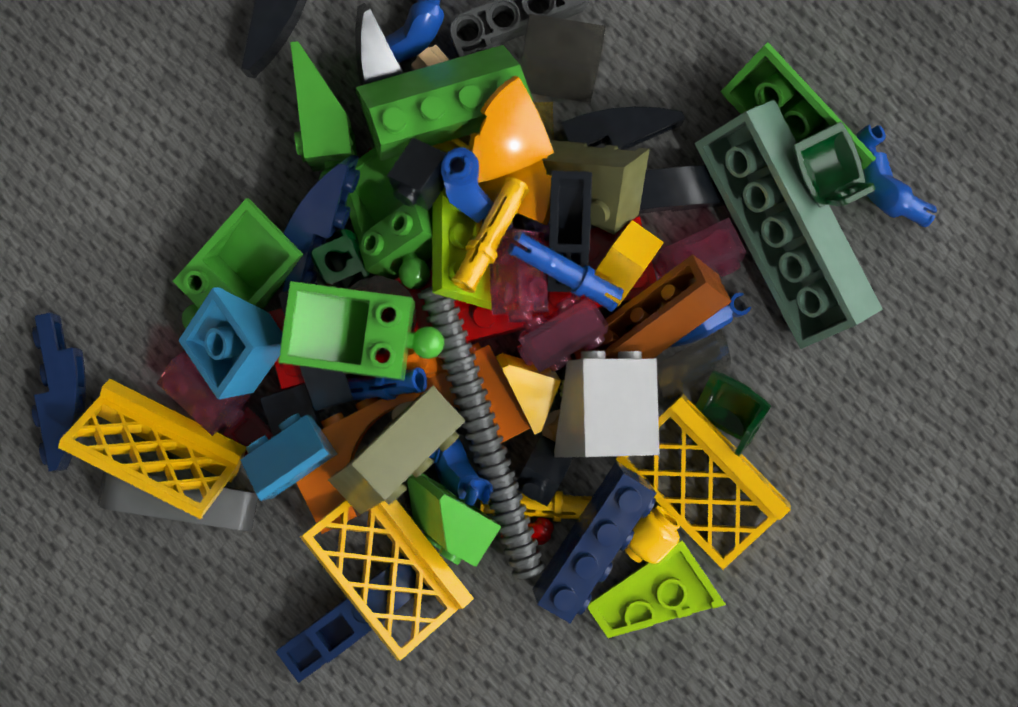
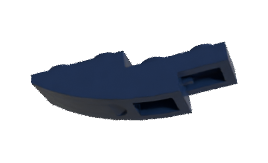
[282,154,360,292]
[32,313,86,471]
[275,555,426,683]

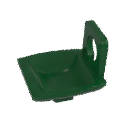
[793,122,876,207]
[310,229,370,290]
[695,370,771,457]

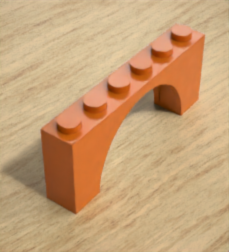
[296,342,531,534]

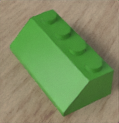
[720,43,876,170]
[356,45,533,161]

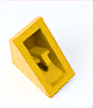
[595,220,664,307]
[495,353,561,434]

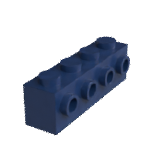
[532,461,657,624]

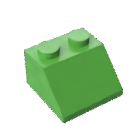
[407,473,501,567]

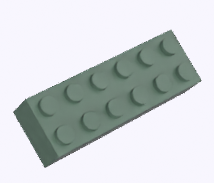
[694,100,883,349]

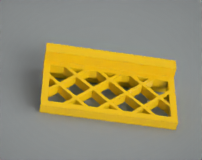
[58,378,246,519]
[615,393,791,570]
[300,499,474,661]

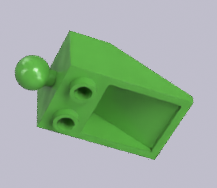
[290,41,357,180]
[346,147,433,289]
[173,198,303,329]
[279,281,444,381]

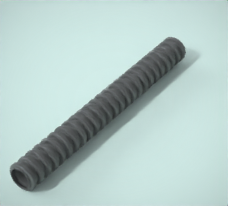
[418,286,546,580]

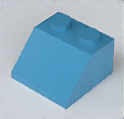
[178,287,283,400]
[240,413,337,501]

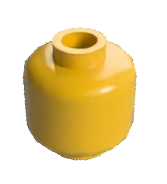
[625,506,680,564]

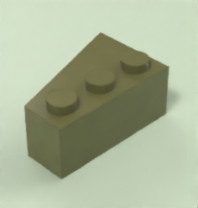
[542,140,650,235]
[328,386,465,515]

